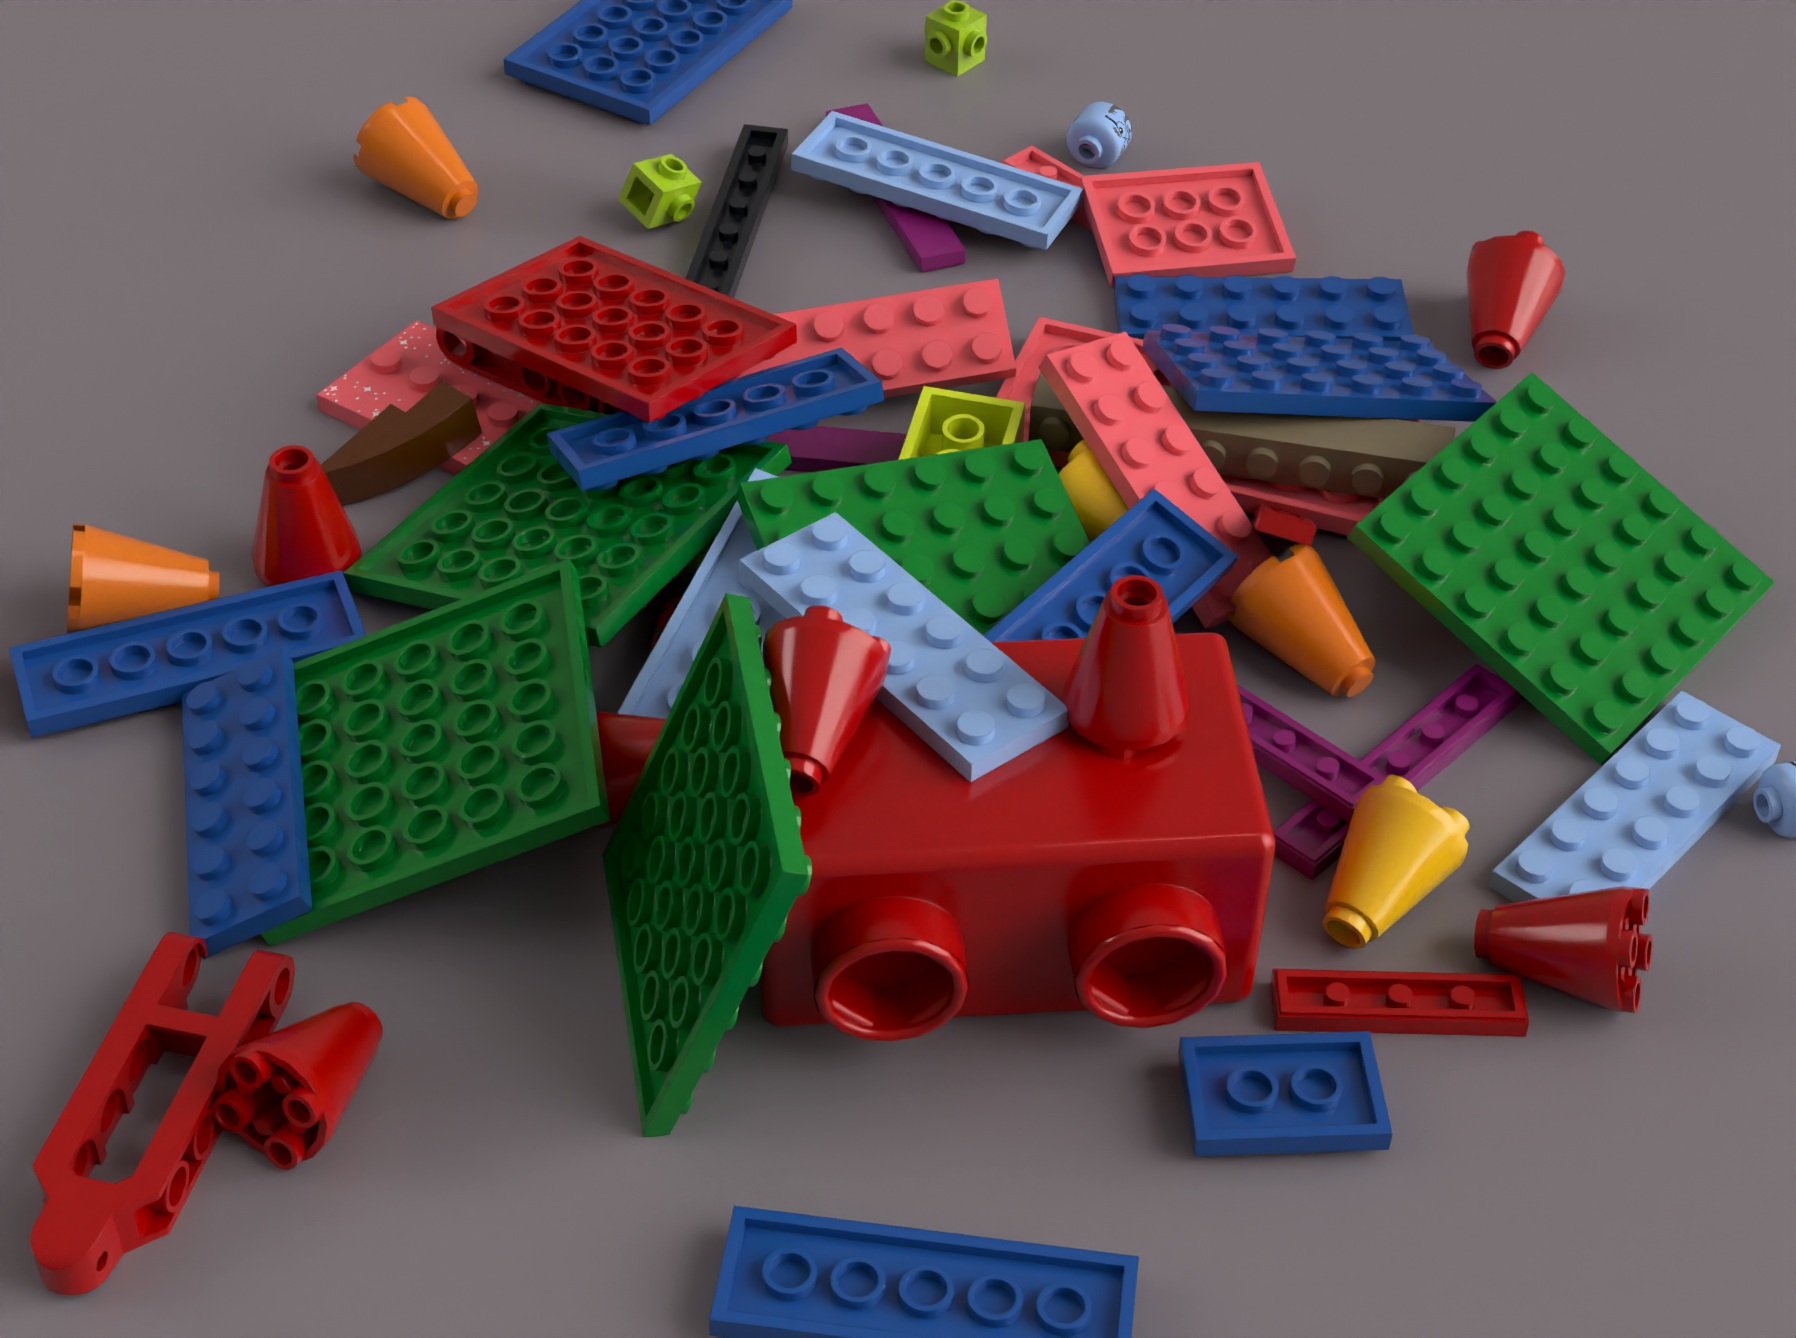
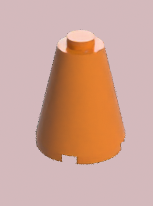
[353,96,479,219]
[67,523,219,634]
[1227,543,1376,697]

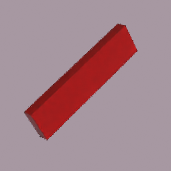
[1252,504,1317,546]
[1270,969,1529,1037]

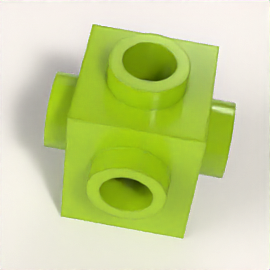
[924,0,987,77]
[618,153,702,229]

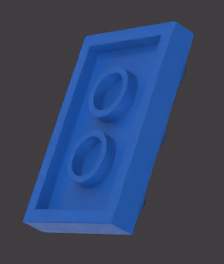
[1178,1031,1393,1156]

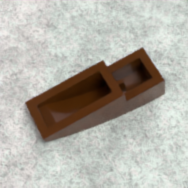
[321,381,482,506]

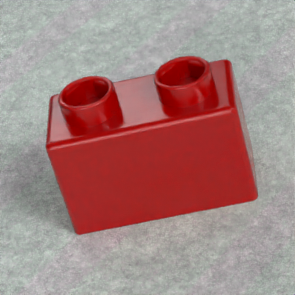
[760,632,1275,1042]

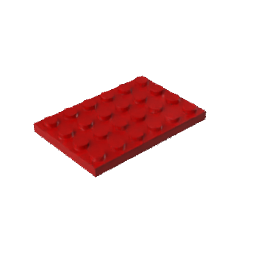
[431,236,797,422]

